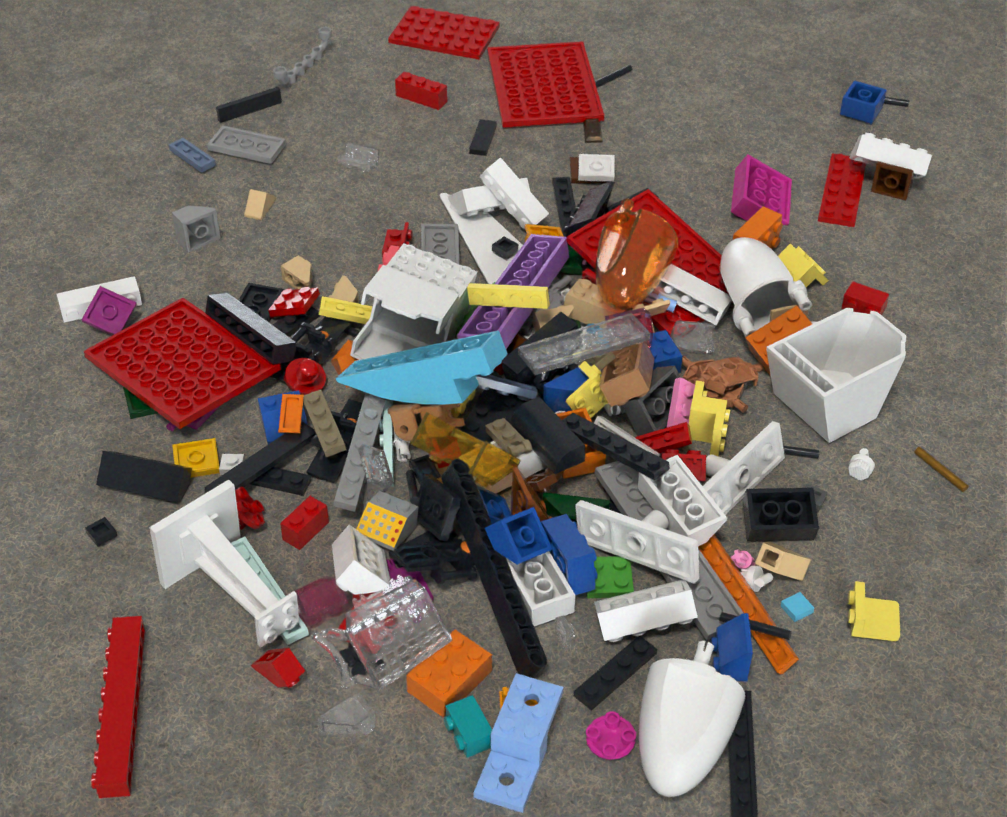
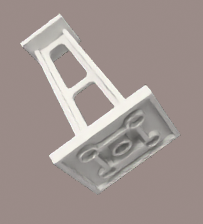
[150,480,299,648]

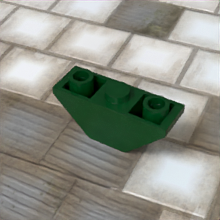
[543,492,610,525]

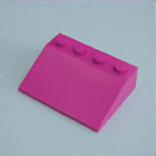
[731,154,792,225]

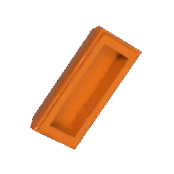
[278,394,304,433]

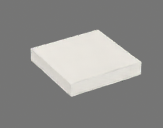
[578,154,615,182]

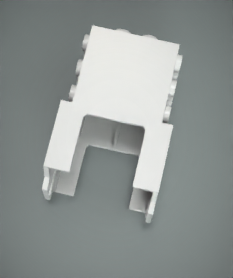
[350,243,478,360]

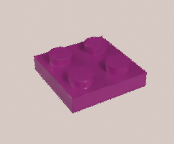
[82,286,137,335]

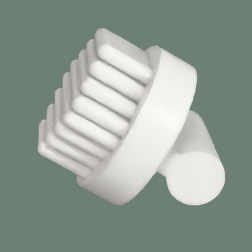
[848,448,875,480]
[740,565,773,592]

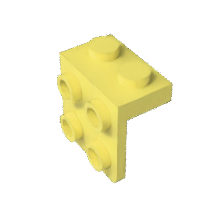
[566,361,608,418]
[848,581,900,641]

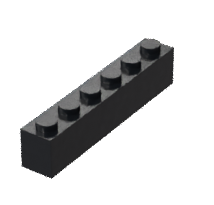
[205,293,296,364]

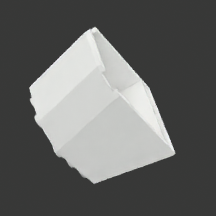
[766,308,906,443]

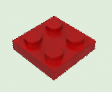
[268,287,320,317]

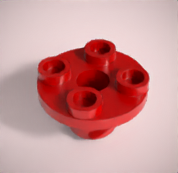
[284,358,326,395]
[235,487,265,530]

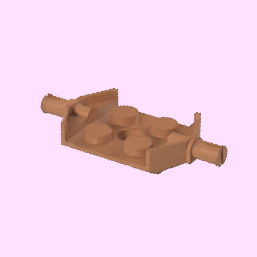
[682,356,748,413]
[690,357,764,394]

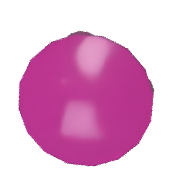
[586,711,636,760]

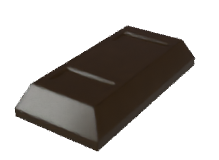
[583,119,603,143]

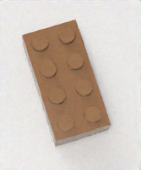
[599,338,655,407]

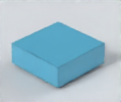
[780,592,814,622]

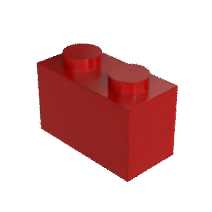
[841,281,889,315]
[280,496,329,550]

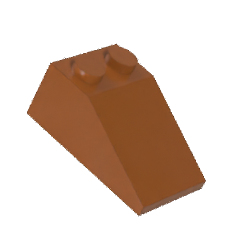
[511,467,552,522]

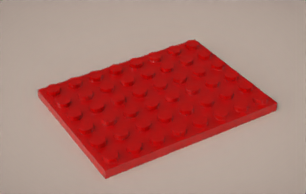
[487,41,604,127]
[566,189,733,341]
[84,298,281,429]

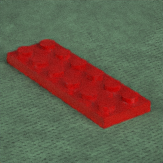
[818,153,866,227]

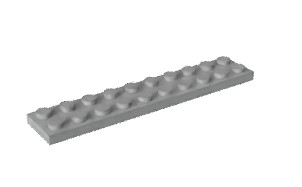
[594,461,743,640]

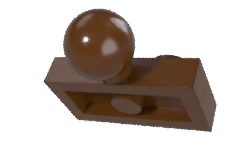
[526,467,562,493]

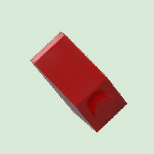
[251,648,305,688]

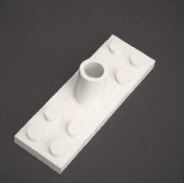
[703,421,785,515]
[575,500,699,584]

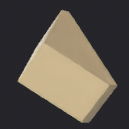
[244,189,276,220]

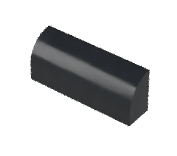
[510,397,585,474]
[96,451,192,502]

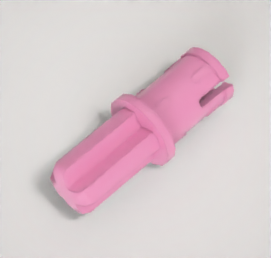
[731,550,755,569]

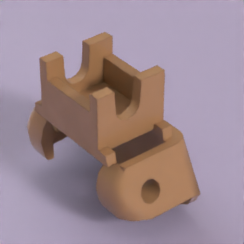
[387,402,465,441]

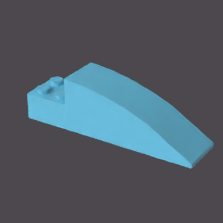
[336,330,507,405]

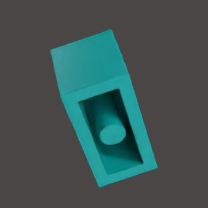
[443,695,492,758]

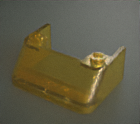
[410,412,521,488]

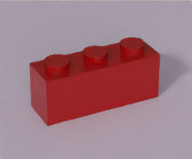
[395,72,447,110]

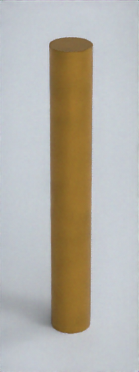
[914,447,969,492]

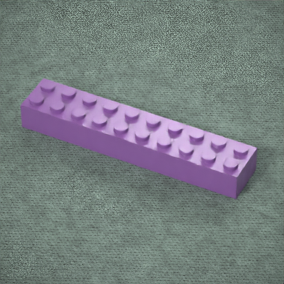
[457,234,569,349]

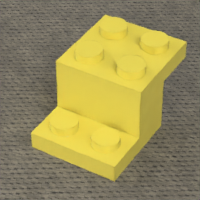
[778,244,829,288]
[689,381,730,456]

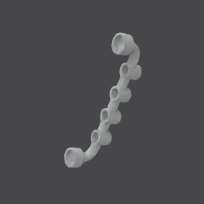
[273,27,332,84]

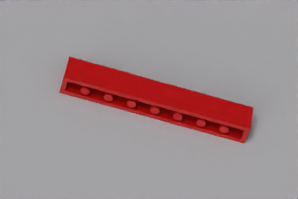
[91,616,145,798]

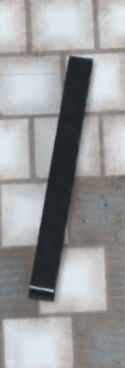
[441,459,547,678]

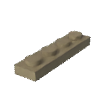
[303,389,346,457]

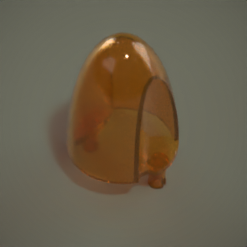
[595,199,678,310]

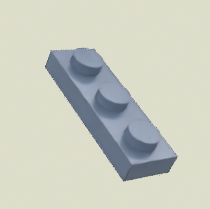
[169,138,216,173]
[476,374,537,401]

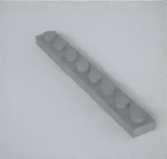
[333,393,386,512]

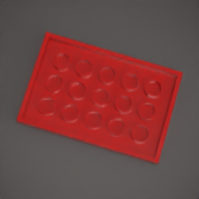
[388,6,500,60]

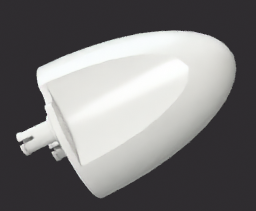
[720,237,812,338]
[639,641,745,797]

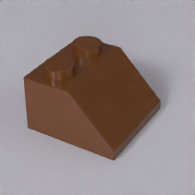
[871,161,914,201]

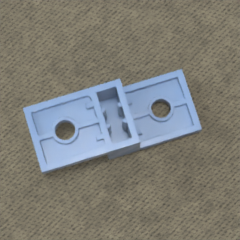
[474,673,563,813]

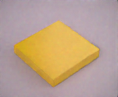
[172,438,220,478]

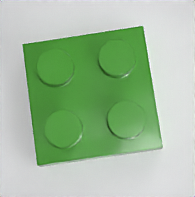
[587,556,634,598]

